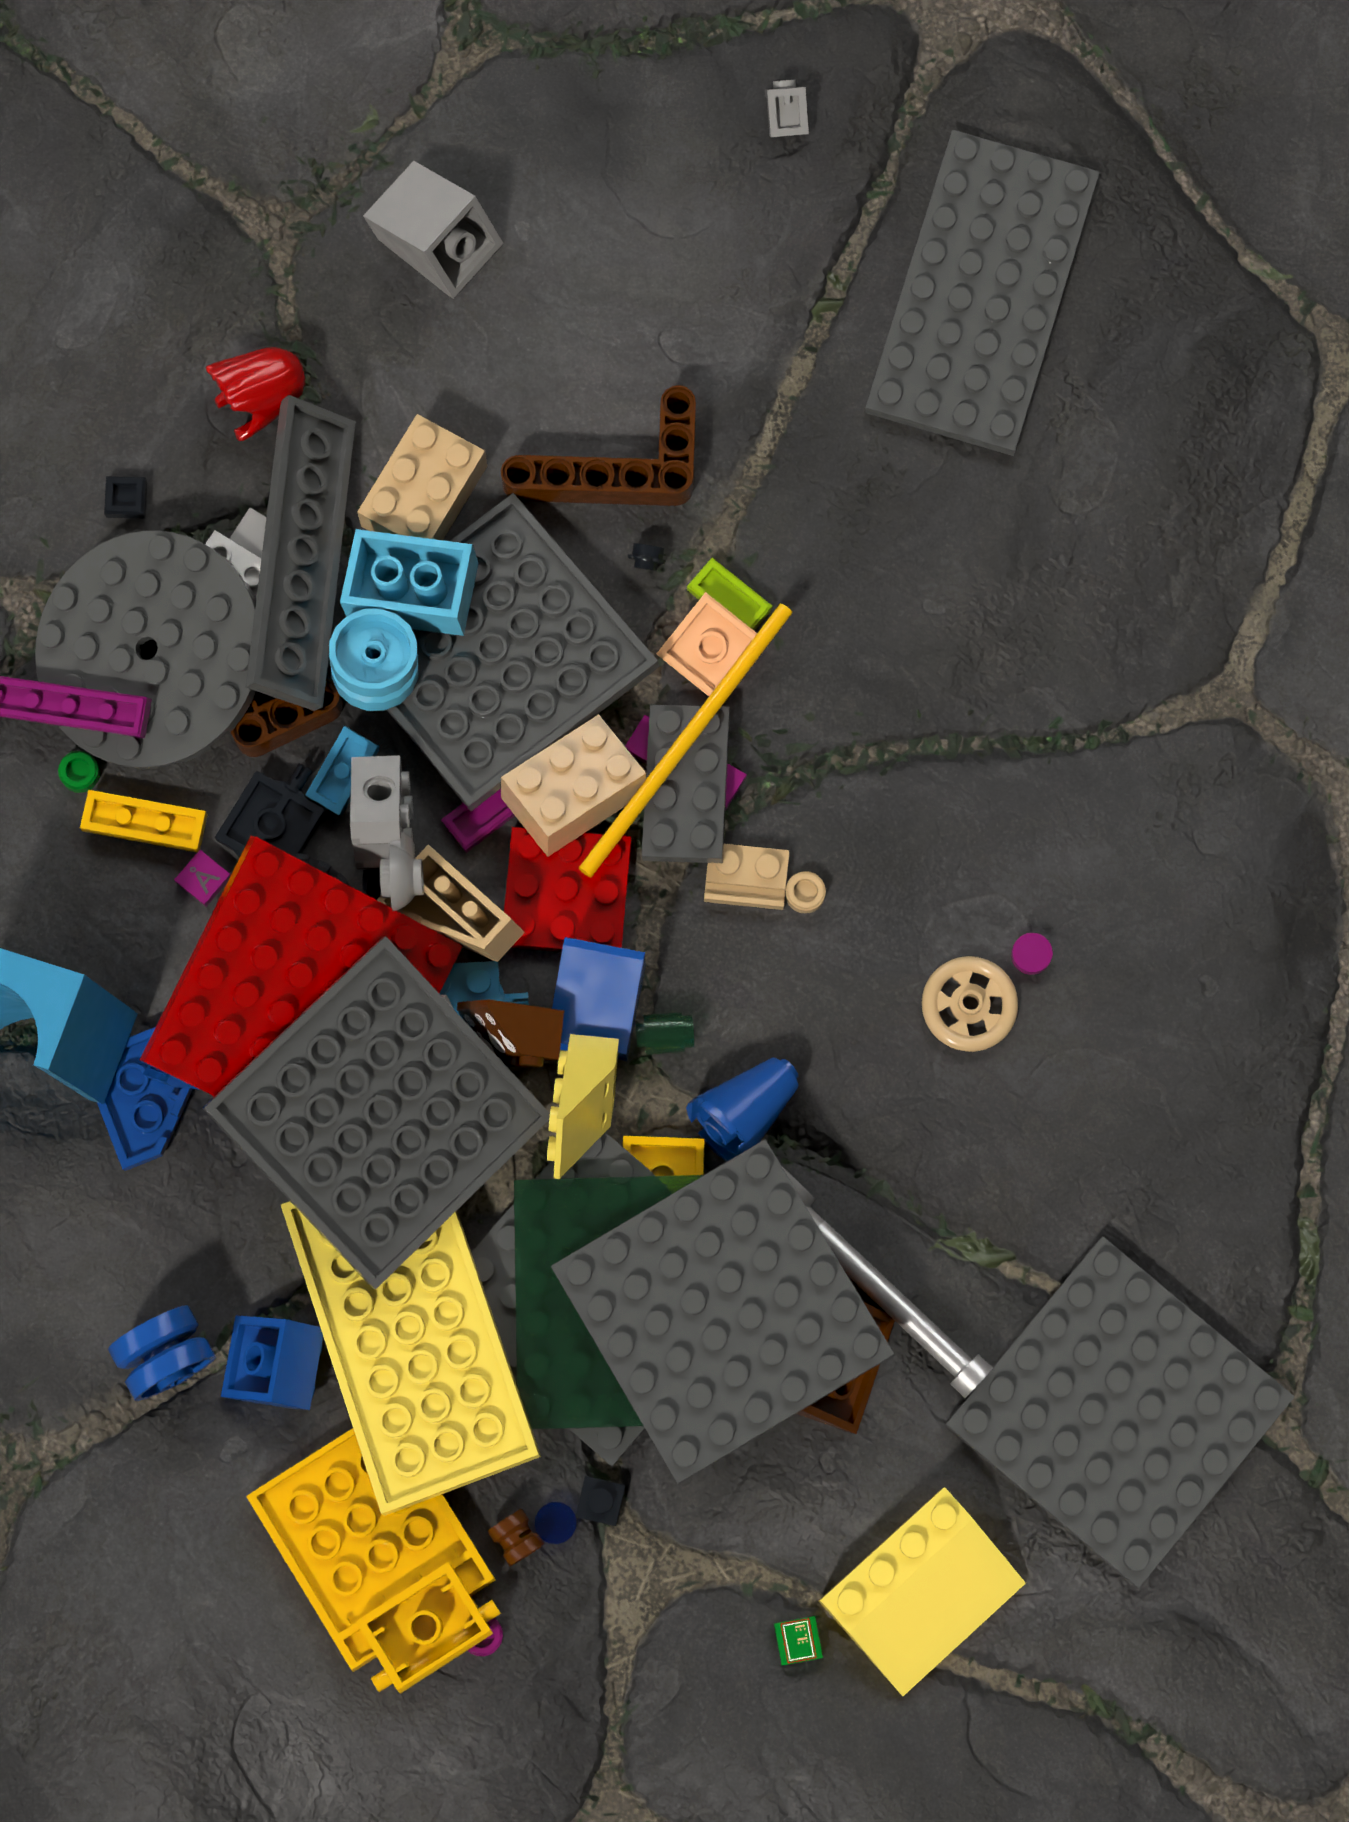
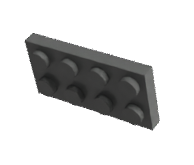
[642,705,730,863]

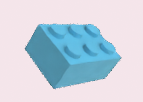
[340,529,479,636]

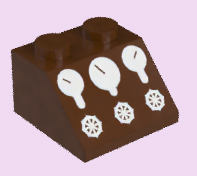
[457,999,564,1068]

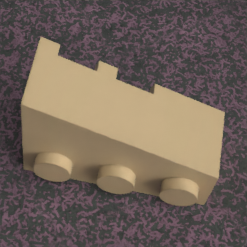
[378,844,525,962]

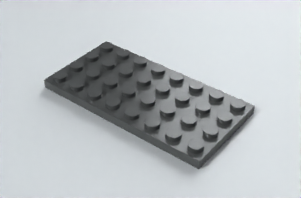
[865,130,1099,456]

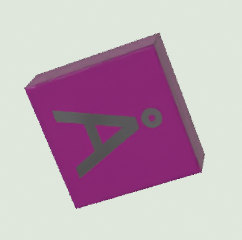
[174,850,230,907]

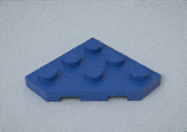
[97,1027,193,1171]

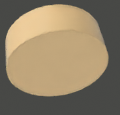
[785,871,826,913]

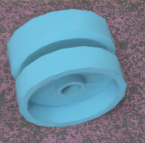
[329,609,418,711]

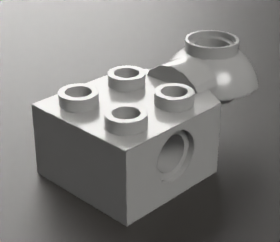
[350,755,424,911]

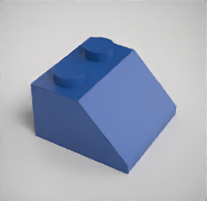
[221,1315,323,1410]

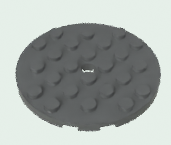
[35,531,256,769]

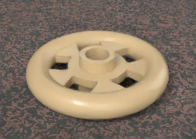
[922,956,1018,1052]

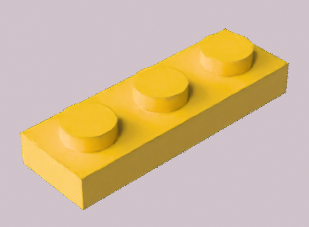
[80,790,208,852]

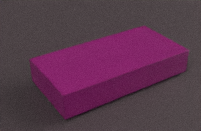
[441,789,515,853]

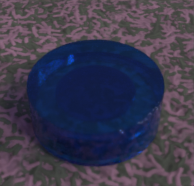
[535,1502,577,1544]

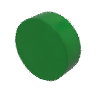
[58,751,100,793]

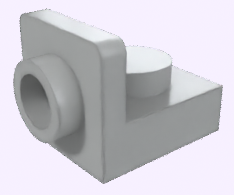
[765,79,809,137]

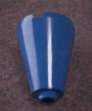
[686,1058,799,1162]

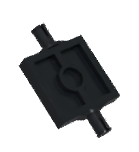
[214,763,326,879]

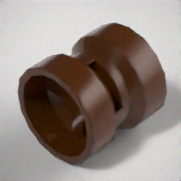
[488,1509,545,1567]

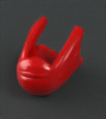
[206,347,306,441]

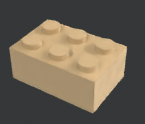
[357,414,488,540]
[501,714,646,857]

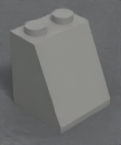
[363,161,503,299]

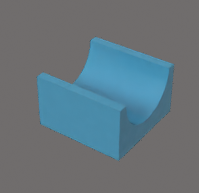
[0,948,138,1104]

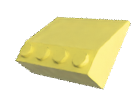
[819,1487,1026,1697]

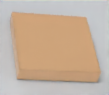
[656,592,757,696]

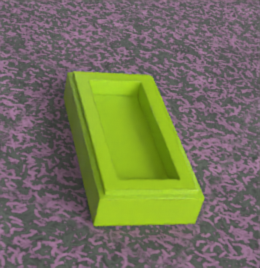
[687,558,772,631]

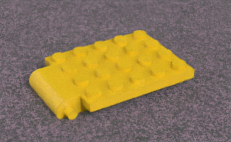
[246,1428,501,1694]

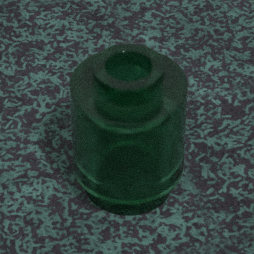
[635,1012,694,1055]

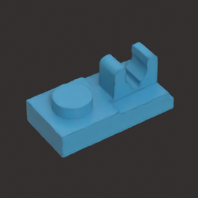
[305,726,380,815]

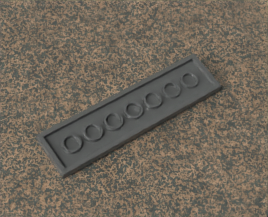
[246,395,356,711]

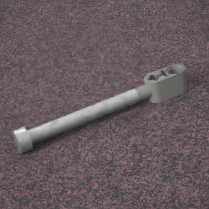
[782,1167,993,1398]

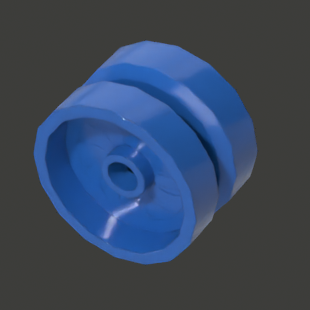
[108,1305,216,1401]

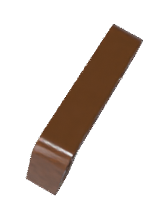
[501,385,696,506]
[231,679,343,757]

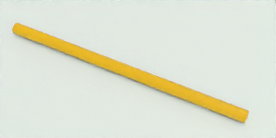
[579,603,792,878]

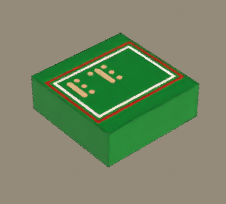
[774,1616,823,1666]

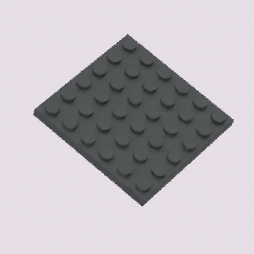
[331,493,660,811]
[202,936,550,1289]
[551,1139,894,1484]
[945,1236,1295,1589]

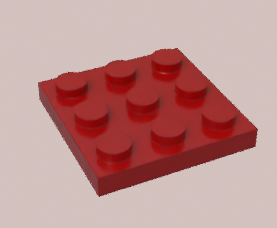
[504,827,632,952]

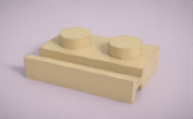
[704,844,789,910]

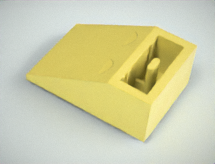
[547,1034,619,1179]

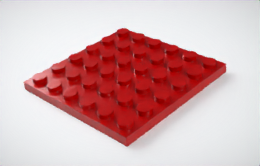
[140,836,463,1096]

